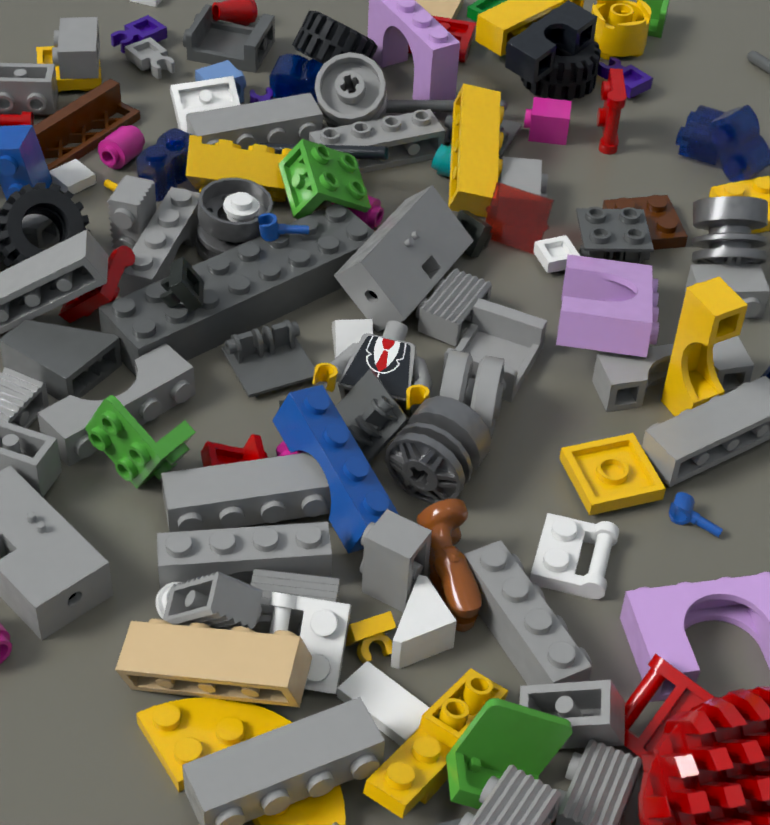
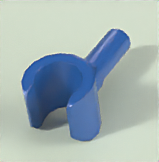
[258,213,309,242]
[669,492,723,538]

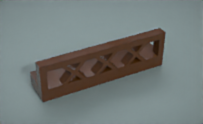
[33,78,141,171]

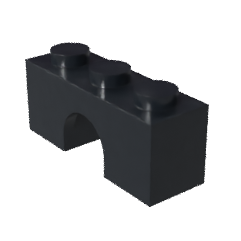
[505,0,597,84]

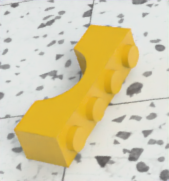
[661,276,748,417]

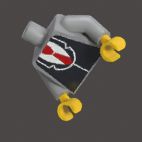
[312,320,433,416]

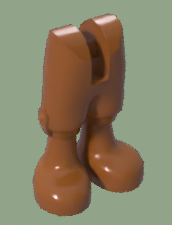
[416,498,482,632]

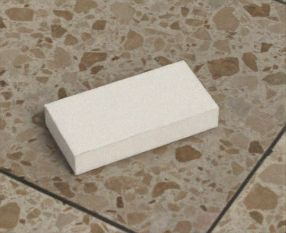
[337,661,430,746]

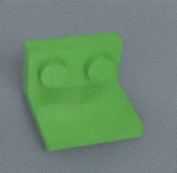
[278,139,371,219]

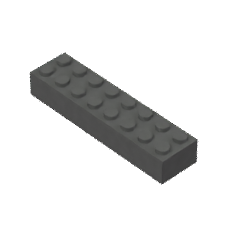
[98,203,375,376]

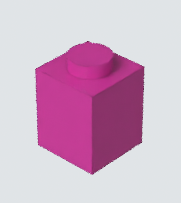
[524,97,572,145]

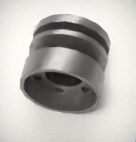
[196,177,273,261]
[692,196,768,265]
[385,396,492,504]

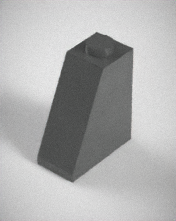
[0,320,122,400]

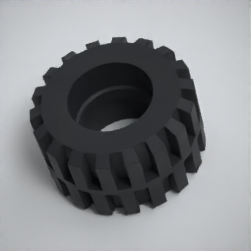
[292,11,378,64]
[520,41,601,101]
[0,182,90,267]

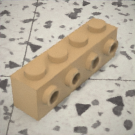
[115,619,312,708]

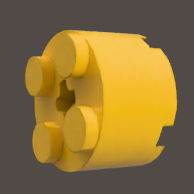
[591,0,652,60]

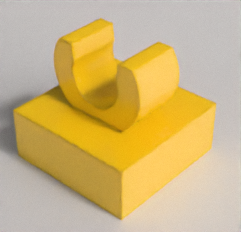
[345,611,397,664]

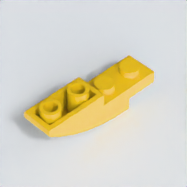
[363,668,508,819]

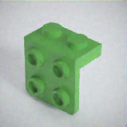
[85,395,196,489]
[446,698,573,809]

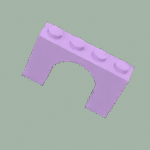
[368,0,460,113]
[556,254,659,358]
[620,572,770,702]

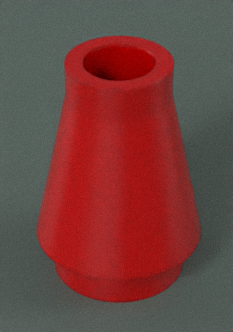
[212,0,258,26]

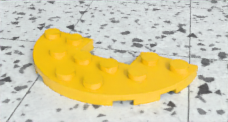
[136,697,346,825]

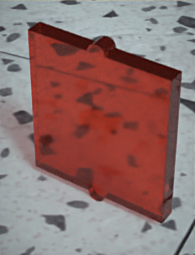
[485,182,554,254]

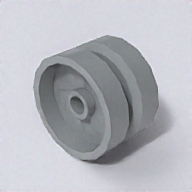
[315,52,388,128]
[439,350,505,439]

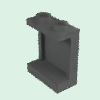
[183,4,275,73]

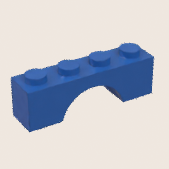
[272,385,399,554]

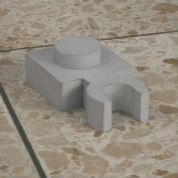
[125,37,175,79]

